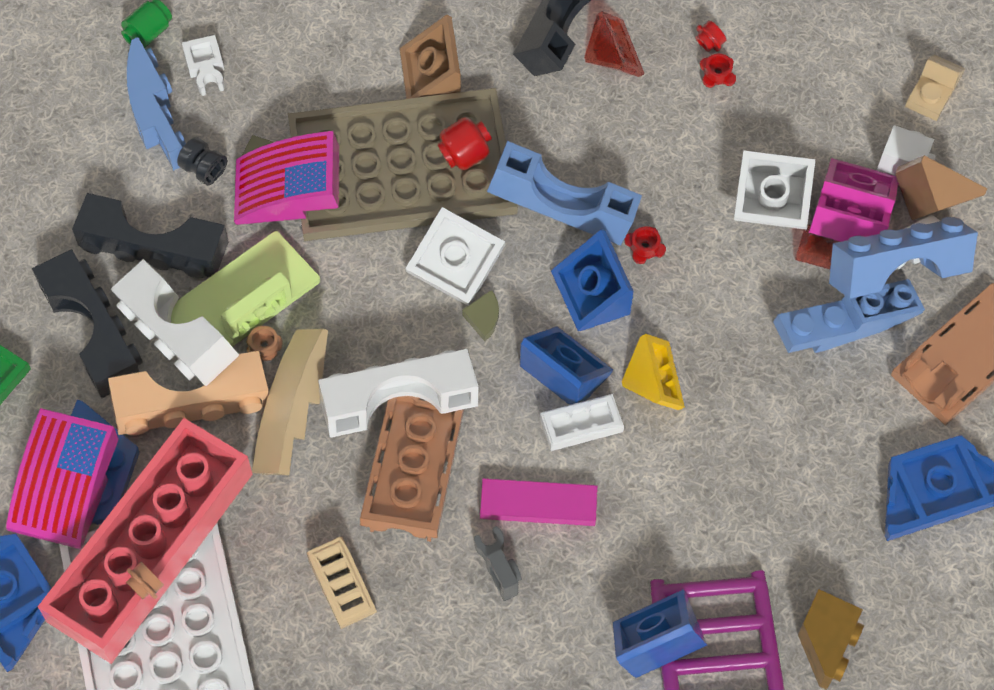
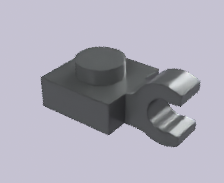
[474,526,522,601]

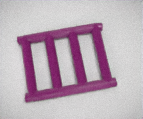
[650,570,785,690]

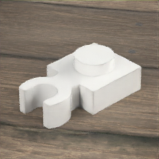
[182,35,225,96]

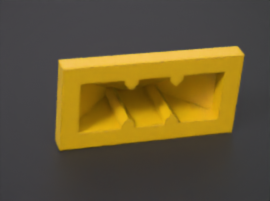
[622,334,685,410]

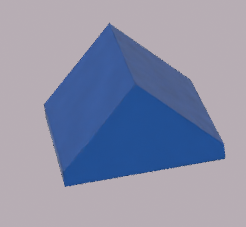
[551,230,634,331]
[520,326,613,405]
[613,589,707,678]

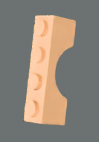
[108,351,268,435]

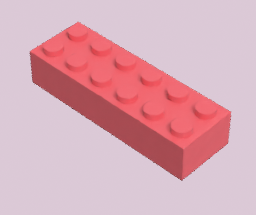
[38,418,253,664]

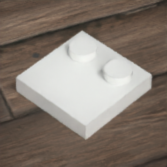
[405,207,505,306]

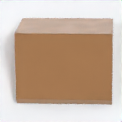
[400,15,461,99]
[895,155,987,220]

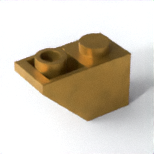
[798,589,864,690]

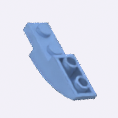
[127,37,186,171]
[773,279,925,353]

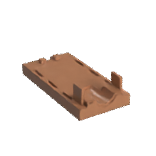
[891,283,994,426]
[360,396,465,542]

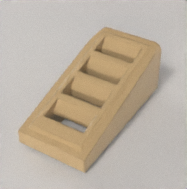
[307,537,377,629]

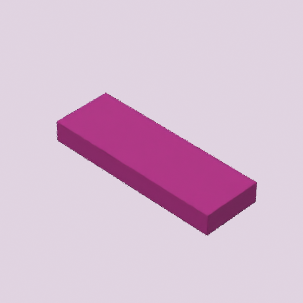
[480,478,598,526]

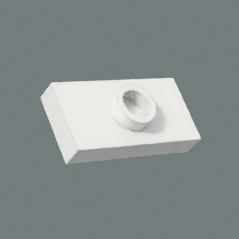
[540,394,624,451]

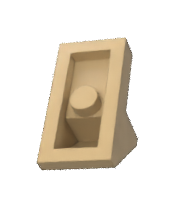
[905,55,965,121]

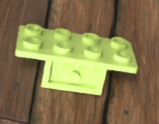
[171,231,320,347]

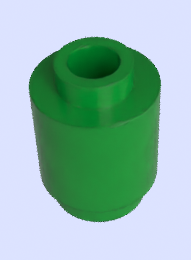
[121,0,172,48]

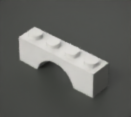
[110,259,239,386]
[318,349,478,438]

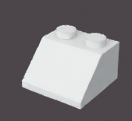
[734,150,816,230]

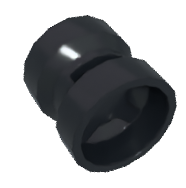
[177,137,228,186]

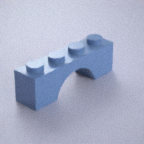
[487,141,642,246]
[829,217,978,299]

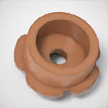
[246,326,283,361]
[126,562,164,599]

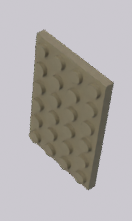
[288,88,518,241]

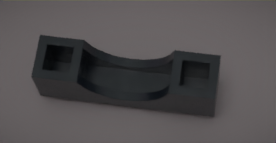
[513,0,591,76]
[72,193,229,279]
[32,249,143,399]

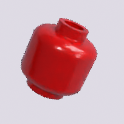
[437,117,492,170]

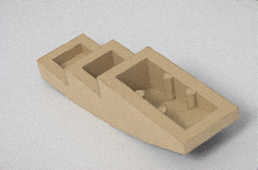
[252,329,328,476]

